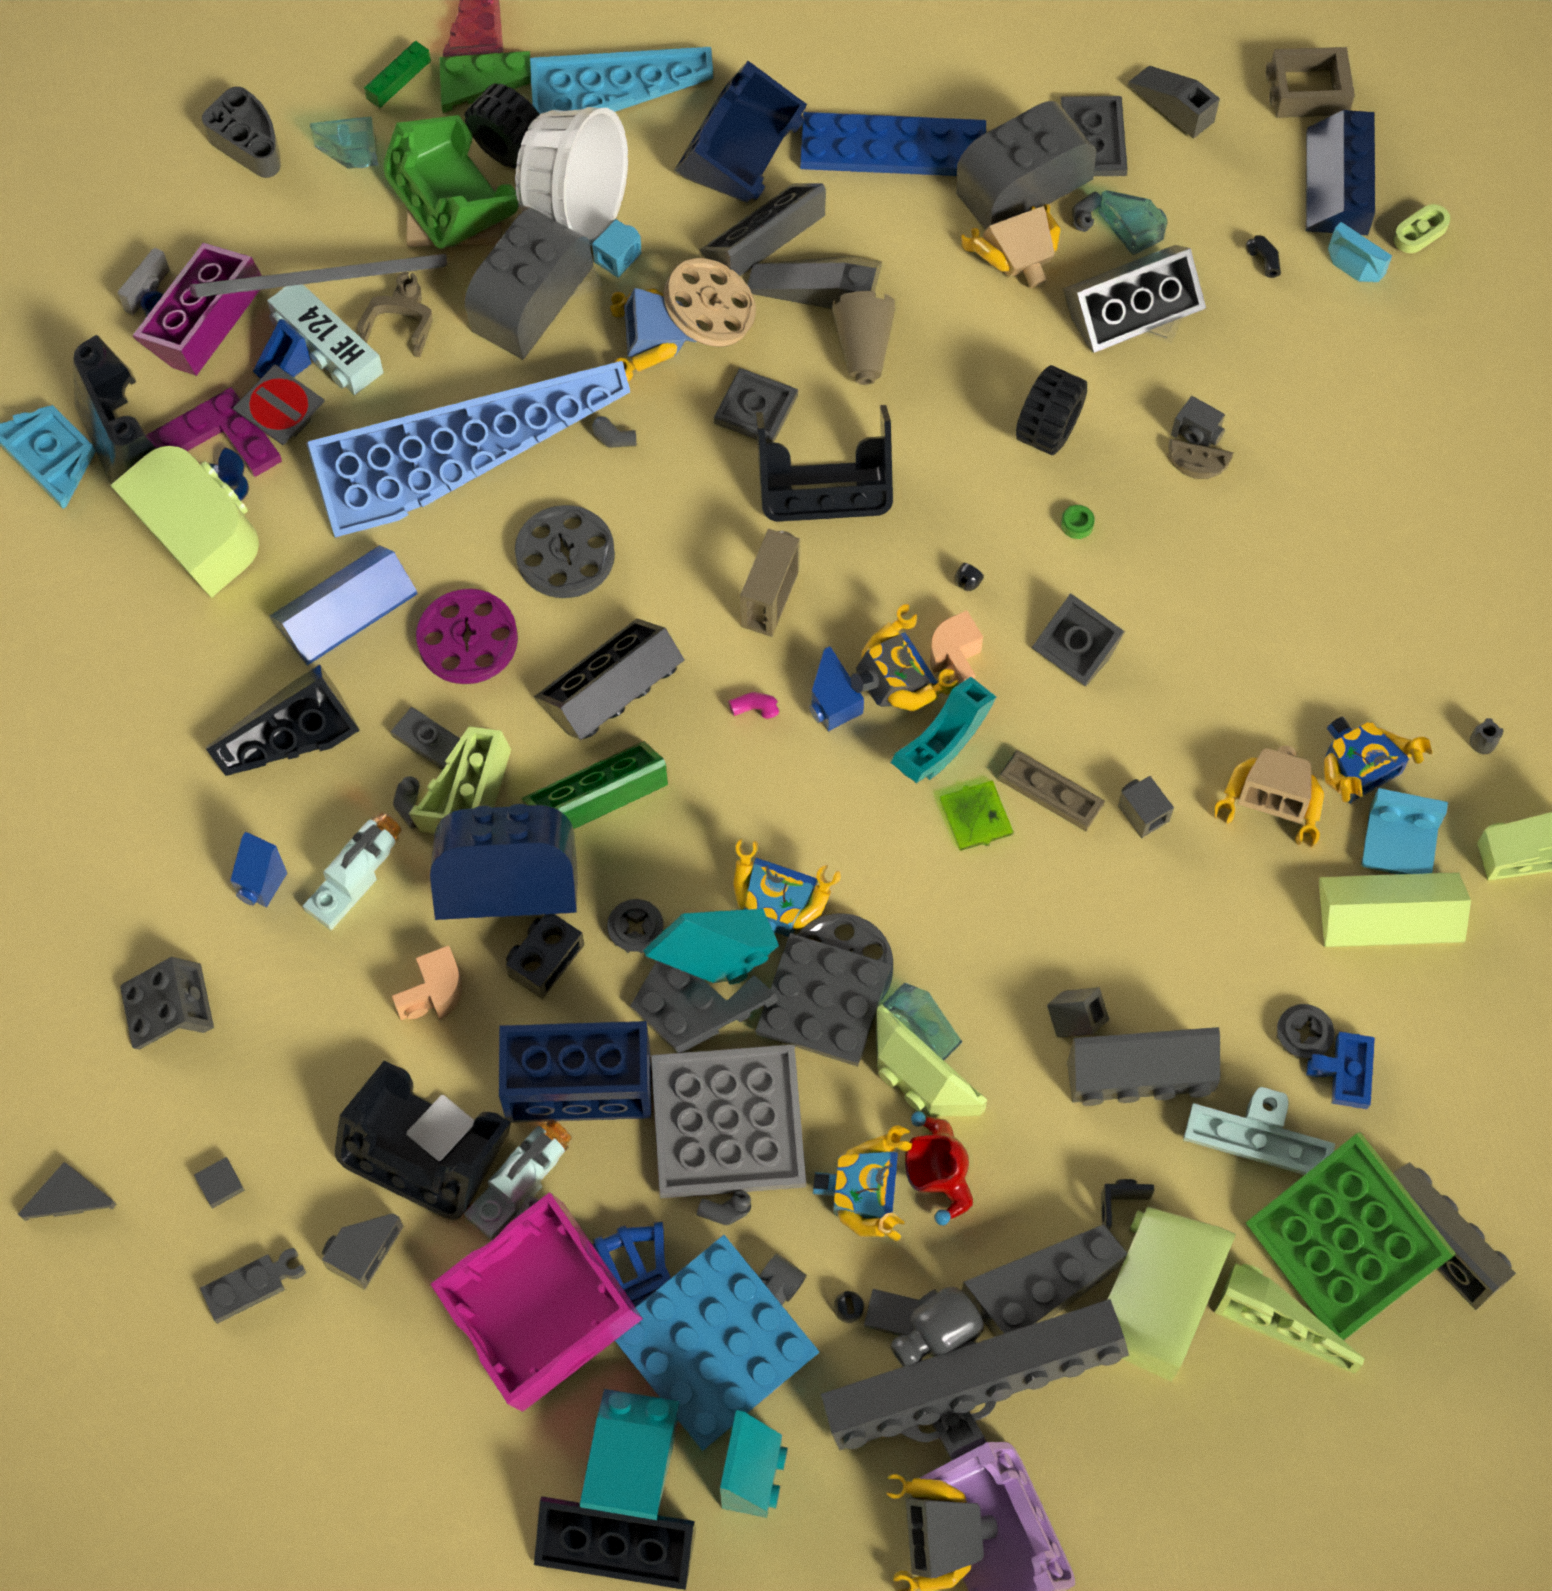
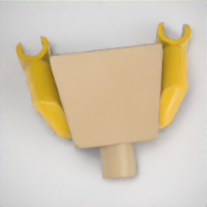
[961,204,1061,288]
[1214,746,1324,848]

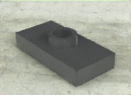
[391,707,460,770]

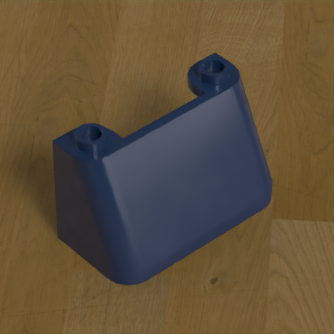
[674,60,807,203]

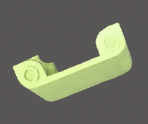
[1108,1207,1236,1382]

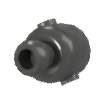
[890,1286,984,1367]

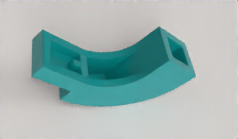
[890,677,997,784]

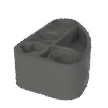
[202,86,281,178]

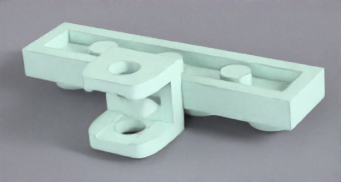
[1183,1087,1335,1175]

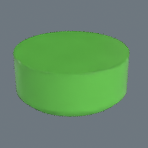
[1061,505,1095,539]

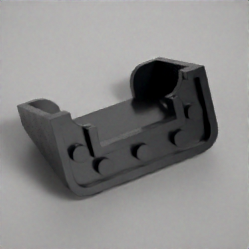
[73,335,159,484]
[335,1060,511,1220]

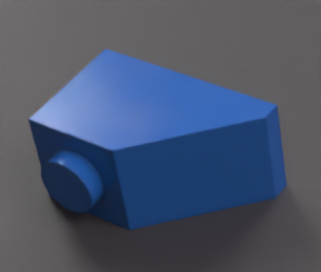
[809,646,864,732]
[230,832,287,908]

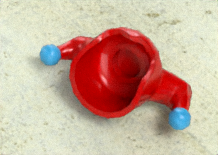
[905,1111,973,1226]

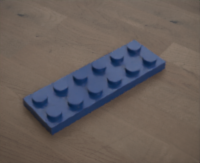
[800,112,986,176]

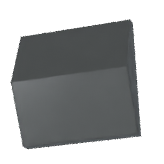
[1032,593,1125,686]

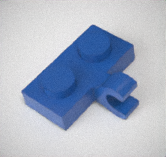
[1306,1031,1375,1109]

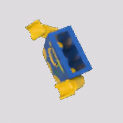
[1324,717,1433,804]

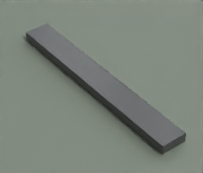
[190,254,448,297]

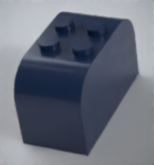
[430,804,578,920]

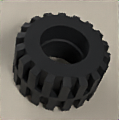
[464,83,540,169]
[1016,365,1087,455]

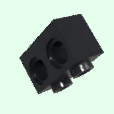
[506,914,585,999]

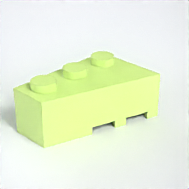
[1477,812,1552,880]

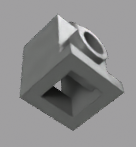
[1171,396,1225,447]

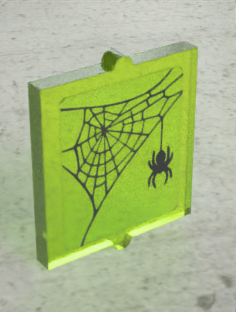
[939,780,1014,851]

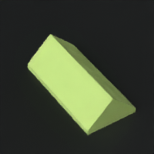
[1319,872,1471,947]

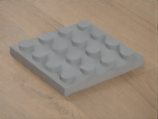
[651,1045,806,1199]

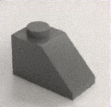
[322,1213,404,1290]

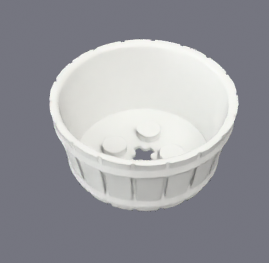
[515,107,628,245]

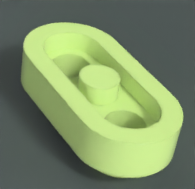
[1394,204,1450,253]

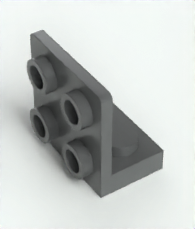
[120,956,214,1050]

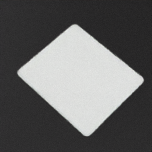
[406,1095,474,1161]

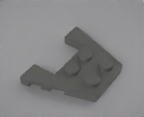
[630,961,778,1053]

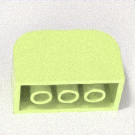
[110,446,259,598]

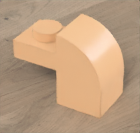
[930,610,983,684]
[392,945,462,1020]

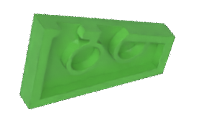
[439,51,531,113]

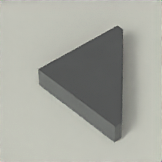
[18,1162,117,1221]

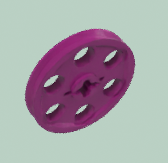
[416,589,518,684]

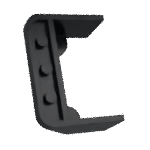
[756,405,893,522]

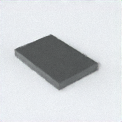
[1060,96,1128,176]

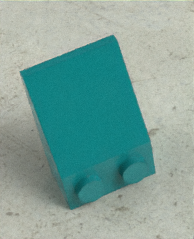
[643,909,779,985]
[580,1389,679,1520]
[720,1410,788,1518]

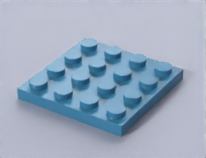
[615,1235,819,1451]

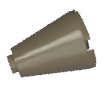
[832,291,895,385]

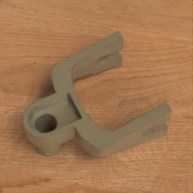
[357,272,433,358]

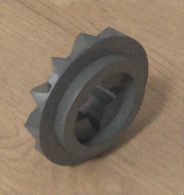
[607,899,663,953]
[1277,1004,1335,1060]

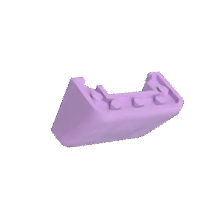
[912,1442,1075,1591]

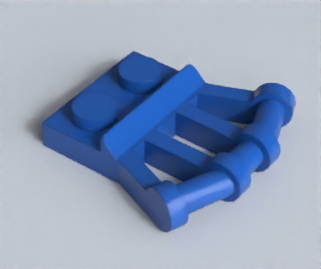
[592,1222,671,1307]

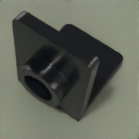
[1101,1179,1154,1231]

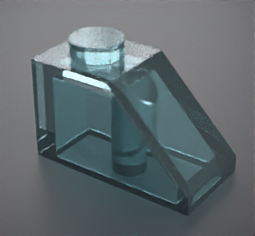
[310,116,378,169]
[1098,190,1168,255]
[883,982,962,1060]

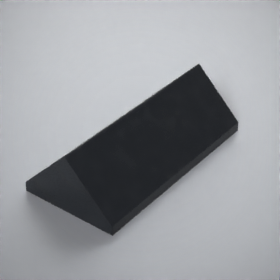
[534,1496,696,1590]

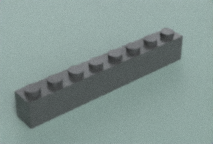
[821,1299,1129,1450]

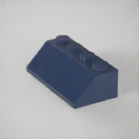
[1306,110,1375,236]

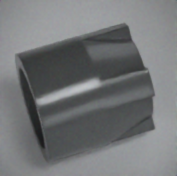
[1470,718,1503,754]

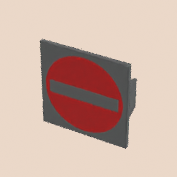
[233,364,325,445]

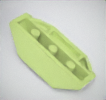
[876,1004,987,1116]

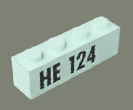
[267,284,383,395]

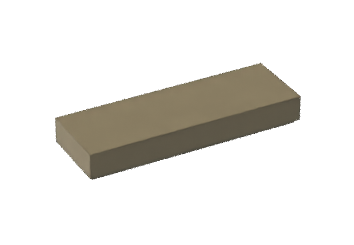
[998,750,1105,832]

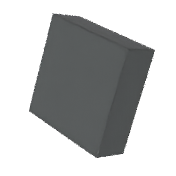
[194,1157,245,1209]

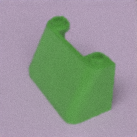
[383,115,519,249]

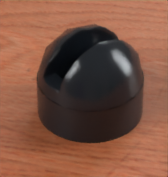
[955,562,984,592]
[834,1291,864,1323]

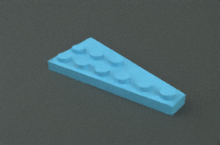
[530,47,713,114]

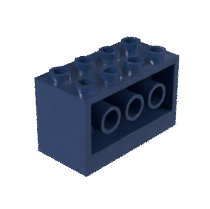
[499,1021,651,1123]

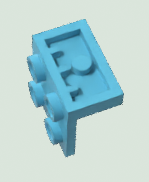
[1361,788,1448,874]

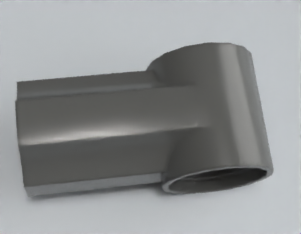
[759,1253,807,1305]

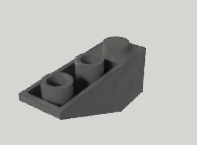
[1128,65,1220,139]

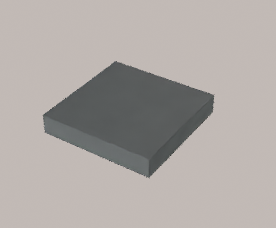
[714,368,798,443]

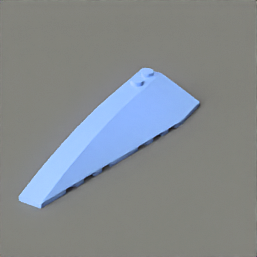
[306,361,630,538]

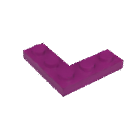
[147,387,282,477]

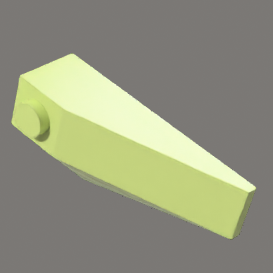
[1214,1264,1365,1374]

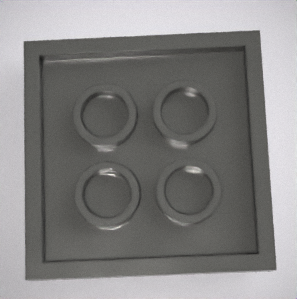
[756,933,891,1067]

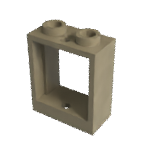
[1266,47,1355,118]
[740,529,800,637]

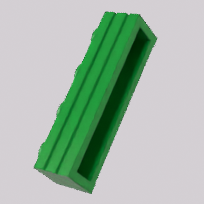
[364,41,431,108]

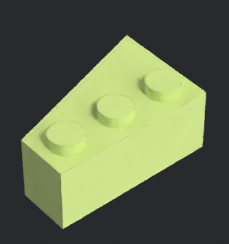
[409,726,511,834]

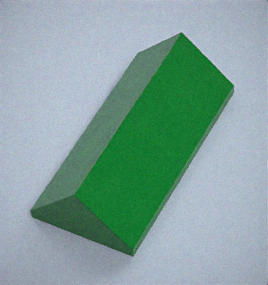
[522,741,668,829]

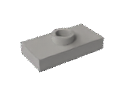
[118,248,170,316]

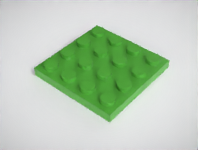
[1246,1132,1456,1341]

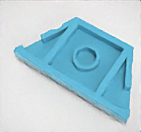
[0,405,96,509]

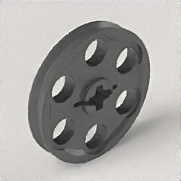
[515,505,615,598]
[797,913,893,1000]

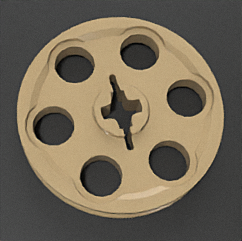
[663,258,756,347]

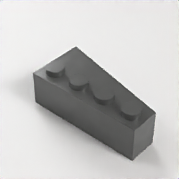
[962,1224,1128,1337]

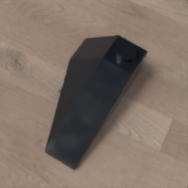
[206,665,360,776]

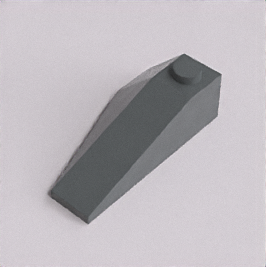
[748,256,882,309]

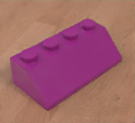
[133,243,262,376]

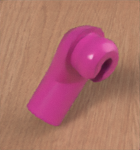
[728,692,779,719]

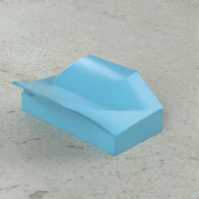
[1328,222,1392,282]

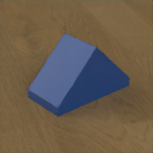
[253,319,312,379]

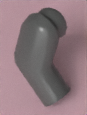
[1072,192,1103,232]
[592,416,637,448]
[697,1191,751,1225]

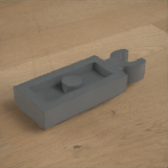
[200,1248,306,1324]

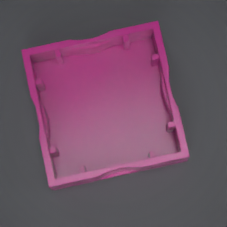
[430,1192,643,1412]

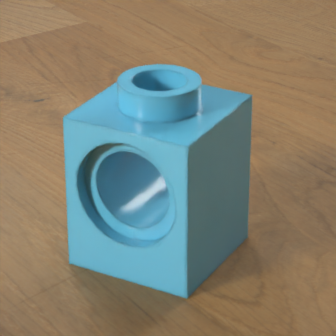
[592,219,642,278]

